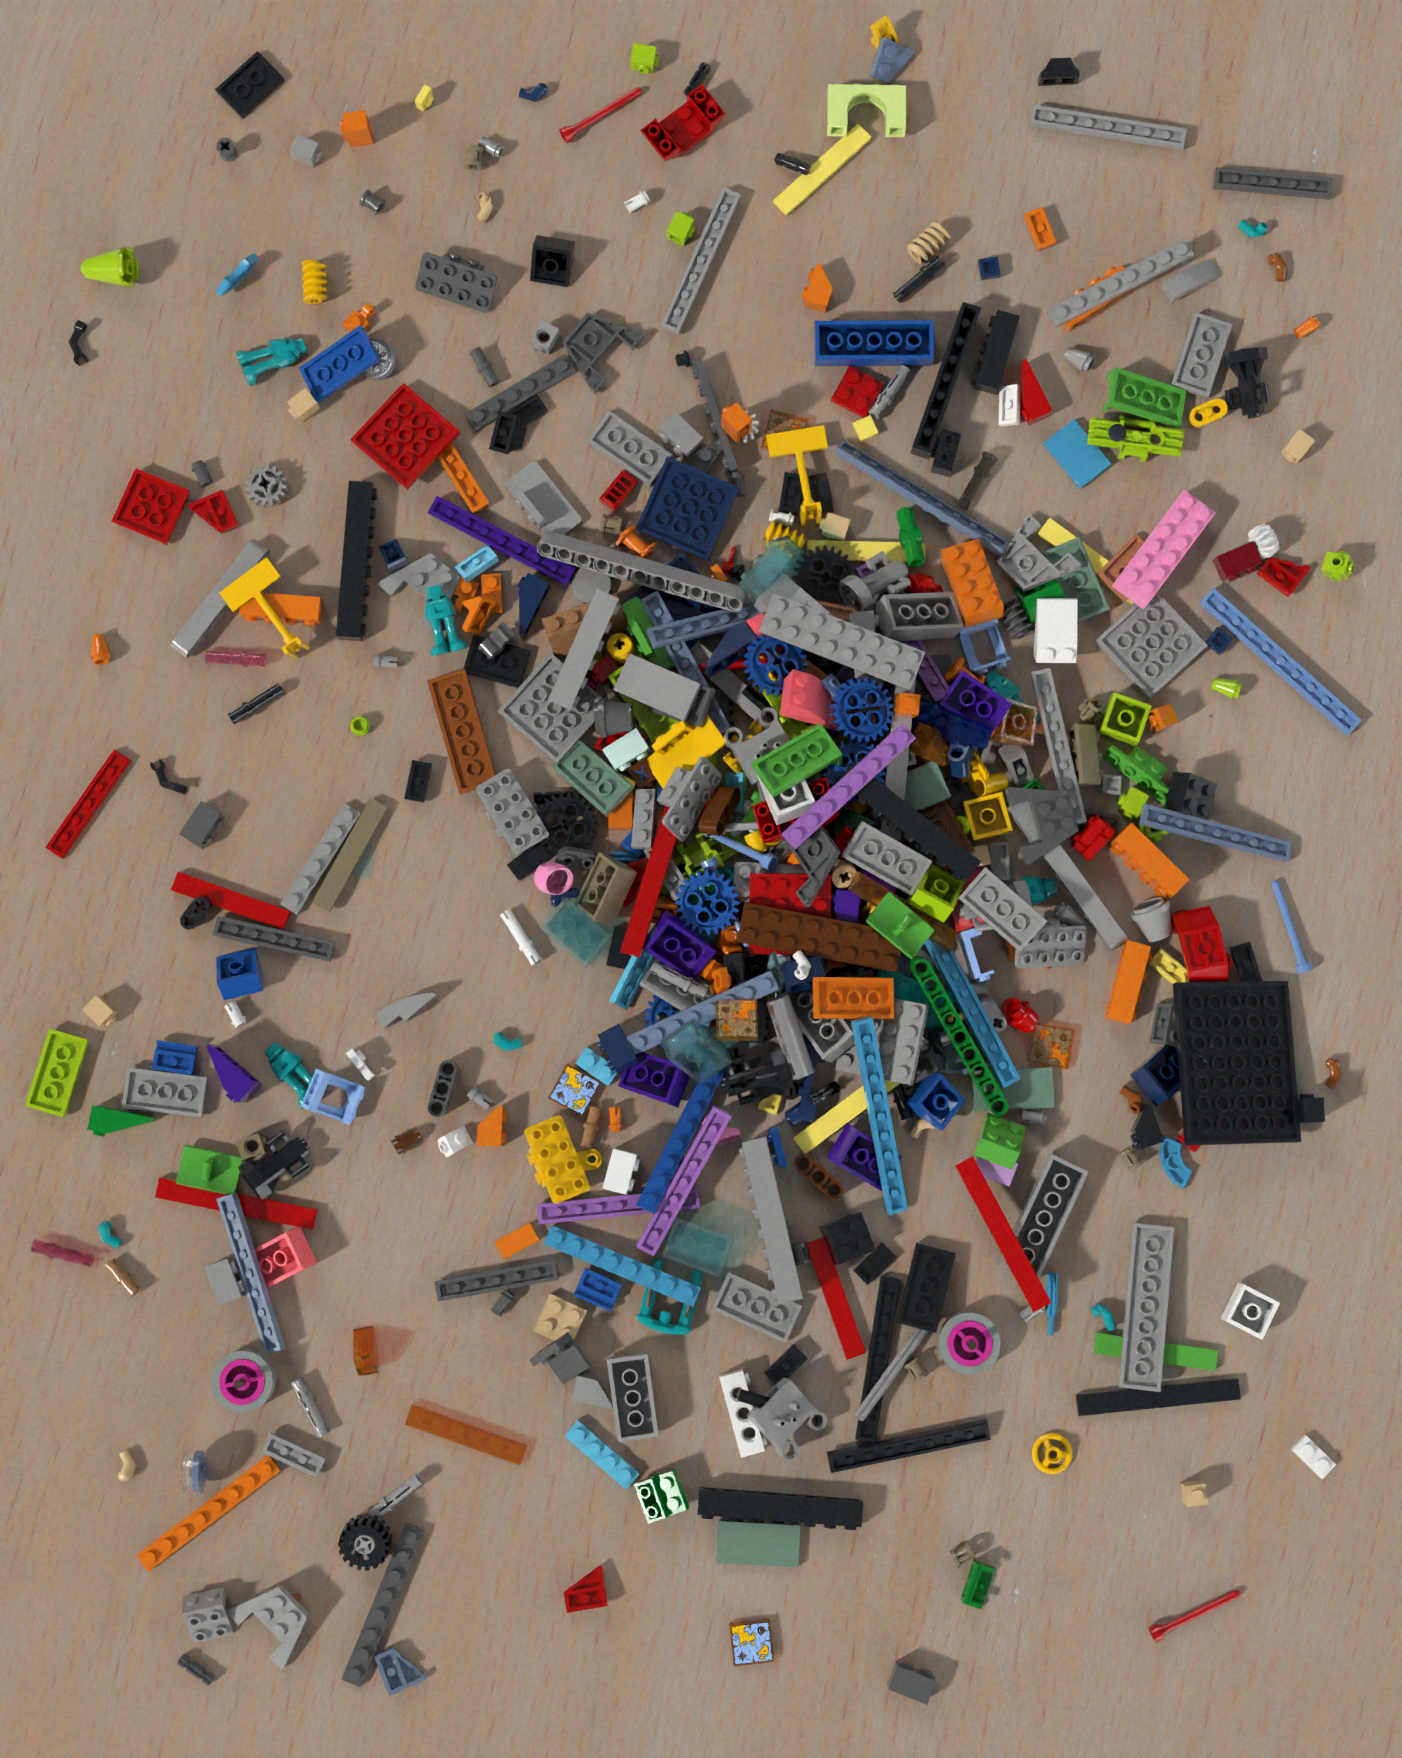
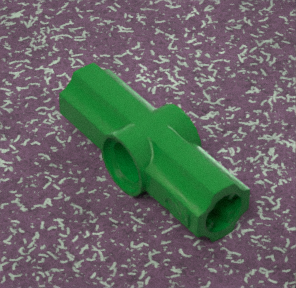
[896,507,925,568]

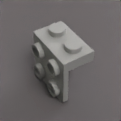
[182,1587,233,1643]

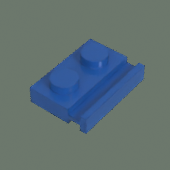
[152,1040,198,1075]
[766,1127,788,1168]
[573,1267,622,1312]

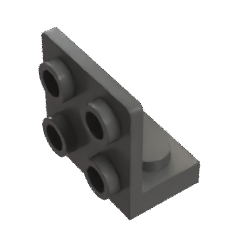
[1150,1003,1177,1047]
[529,1332,591,1384]

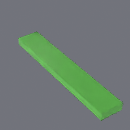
[1093,1332,1218,1371]

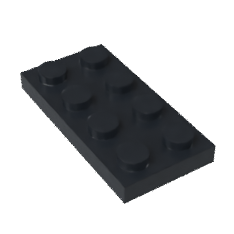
[896,1243,956,1333]

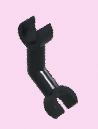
[69,320,88,366]
[150,759,187,794]

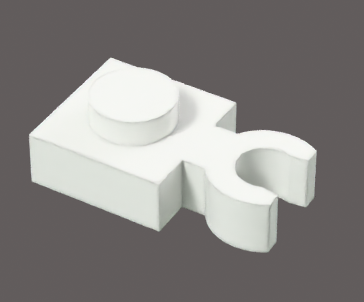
[346,1048,375,1081]

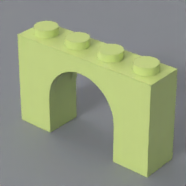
[827,83,906,137]

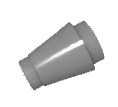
[1064,347,1095,372]
[1053,902,1084,926]

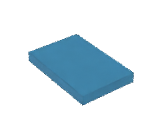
[1043,419,1111,489]

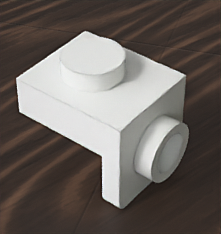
[437,1126,473,1157]

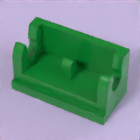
[960,1560,995,1609]

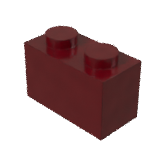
[1213,541,1263,582]

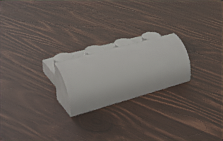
[766,994,815,1079]

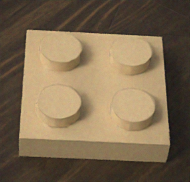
[534,1294,587,1341]

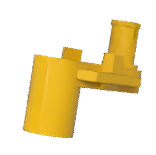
[940,751,1008,797]

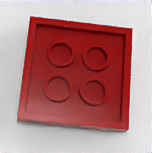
[111,468,191,545]

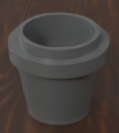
[594,698,634,738]

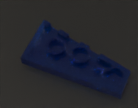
[911,697,994,749]

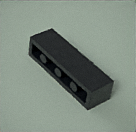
[972,310,1020,395]

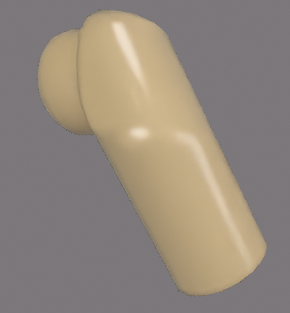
[476,192,494,223]
[909,1118,935,1139]
[118,1449,136,1482]

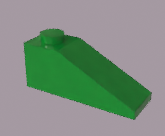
[87,1106,156,1137]

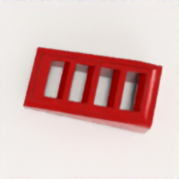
[599,470,639,513]

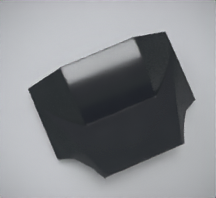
[1038,58,1080,86]
[489,411,527,454]
[799,472,834,514]
[926,1019,972,1061]

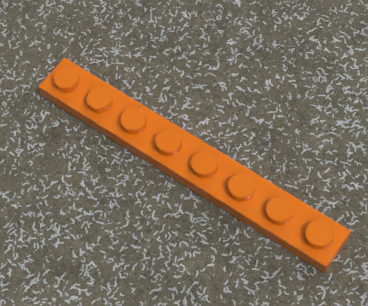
[136,1455,281,1572]

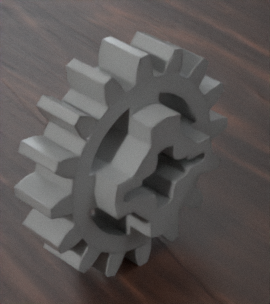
[244,464,288,508]

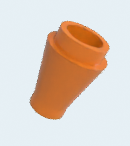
[91,634,111,665]

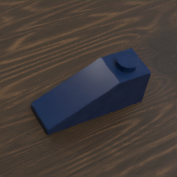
[518,573,550,639]
[706,621,758,678]

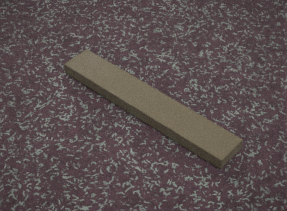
[312,798,388,912]

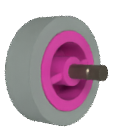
[937,1311,1001,1375]
[211,1349,276,1413]

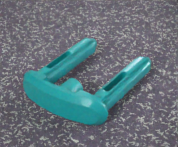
[635,1258,703,1335]

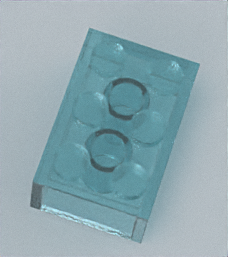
[738,535,804,600]
[539,897,612,968]
[661,1019,732,1084]
[662,1217,733,1277]

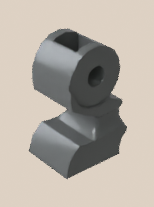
[478,622,518,660]

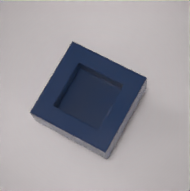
[978,256,1001,280]
[1205,627,1233,655]

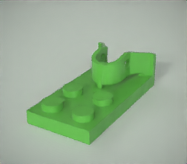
[1101,367,1186,428]
[751,723,842,797]

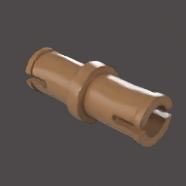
[580,1106,602,1149]
[104,1258,141,1297]

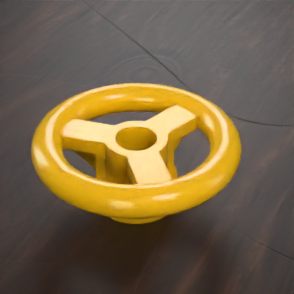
[1032,1433,1072,1474]

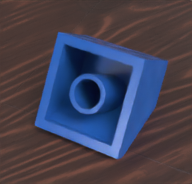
[216,948,263,1000]
[905,1073,966,1131]

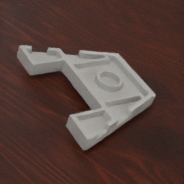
[997,513,1081,592]
[377,552,460,633]
[226,1584,310,1670]

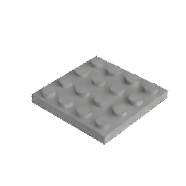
[1095,592,1208,699]
[498,652,602,763]
[835,999,929,1086]

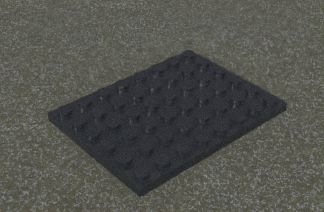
[1173,981,1301,1146]

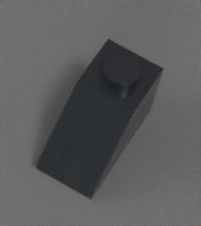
[1130,1103,1164,1149]

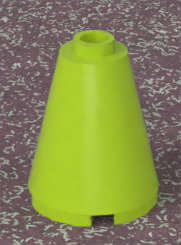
[81,247,139,287]

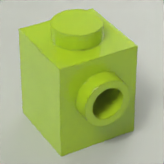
[630,43,660,74]
[666,211,696,246]
[1117,786,1149,820]

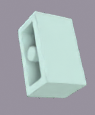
[602,728,650,772]

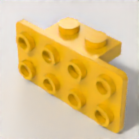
[646,714,725,789]
[524,1115,590,1204]

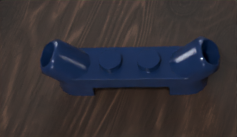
[947,720,981,778]
[784,1035,825,1127]

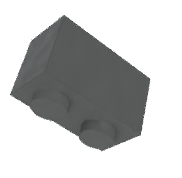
[179,801,224,849]
[887,1661,936,1705]

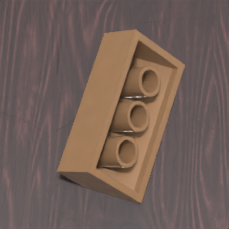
[541,593,630,659]

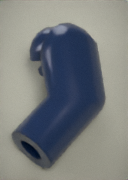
[519,83,547,102]
[550,888,578,907]

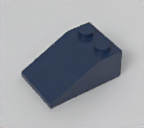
[1130,1045,1180,1106]

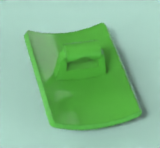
[866,892,934,959]
[176,1145,242,1195]

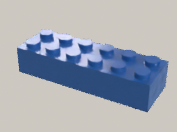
[814,320,934,366]

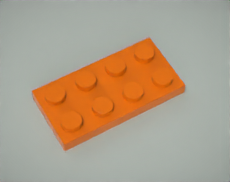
[813,977,894,1019]

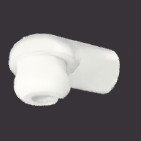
[793,951,811,980]

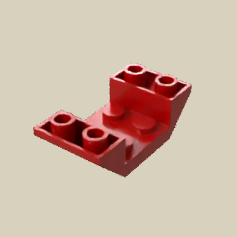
[640,84,726,161]
[752,777,839,843]
[1170,906,1228,982]

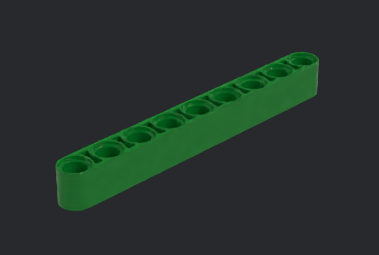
[910,956,1008,1116]

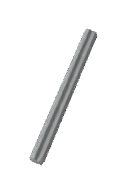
[854,1328,928,1421]

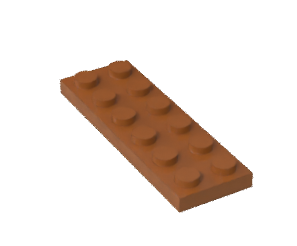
[427,669,496,795]

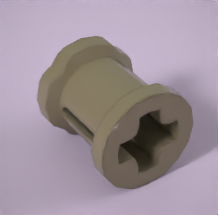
[465,145,483,171]
[601,514,623,534]
[1118,1145,1144,1172]
[903,1356,929,1383]
[950,1542,976,1568]

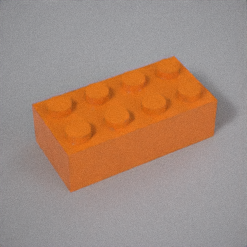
[940,538,1004,628]
[1108,823,1190,899]

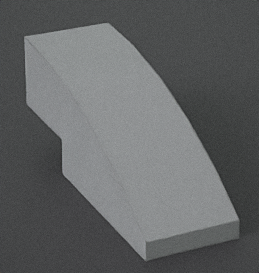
[1161,259,1220,303]
[374,992,438,1029]

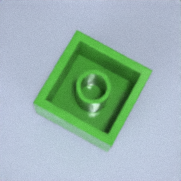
[974,1113,1026,1170]

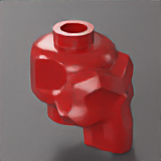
[904,572,944,594]
[1001,998,1039,1033]

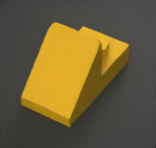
[870,15,901,49]

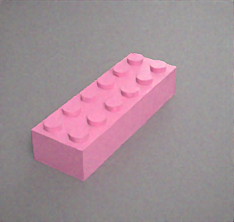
[1112,490,1216,609]

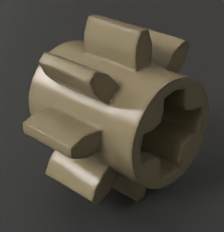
[1078,699,1103,723]

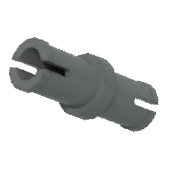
[469,347,500,387]

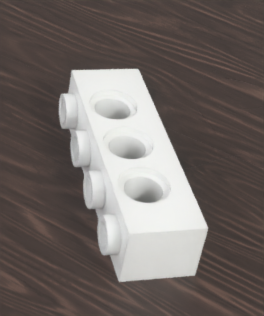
[719,1369,767,1458]

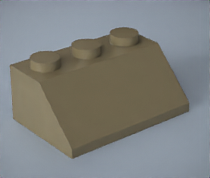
[1068,724,1103,788]
[574,852,637,926]

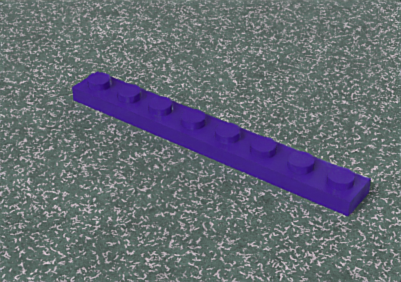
[428,496,576,587]

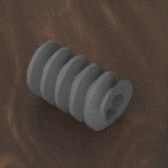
[1001,595,1035,640]

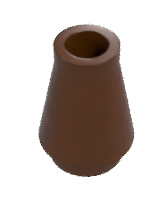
[391,1128,422,1154]

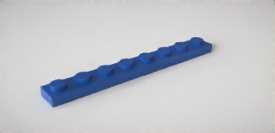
[636,1061,725,1215]

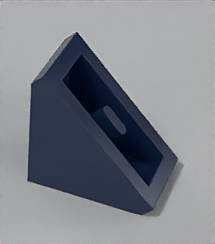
[379,539,409,574]

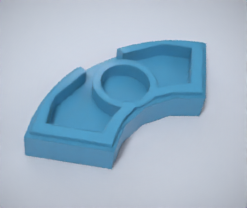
[216,253,259,296]
[1159,1135,1192,1189]

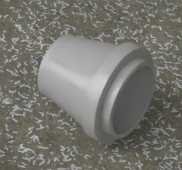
[1130,897,1174,942]

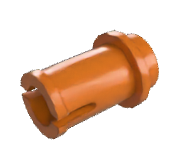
[1293,316,1320,339]
[608,1107,624,1132]

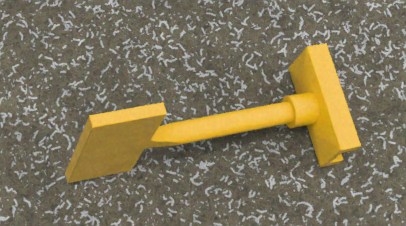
[766,425,828,527]
[219,557,310,660]

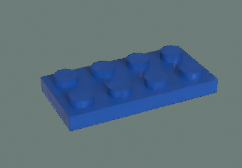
[299,326,381,403]

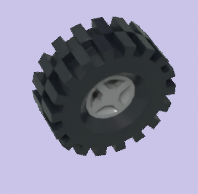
[338,1514,393,1571]

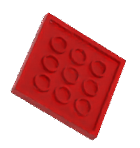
[350,383,461,490]
[748,873,832,955]

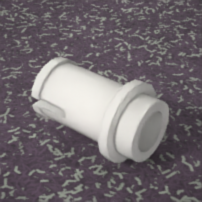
[624,191,650,213]
[769,509,795,528]
[224,1001,246,1028]

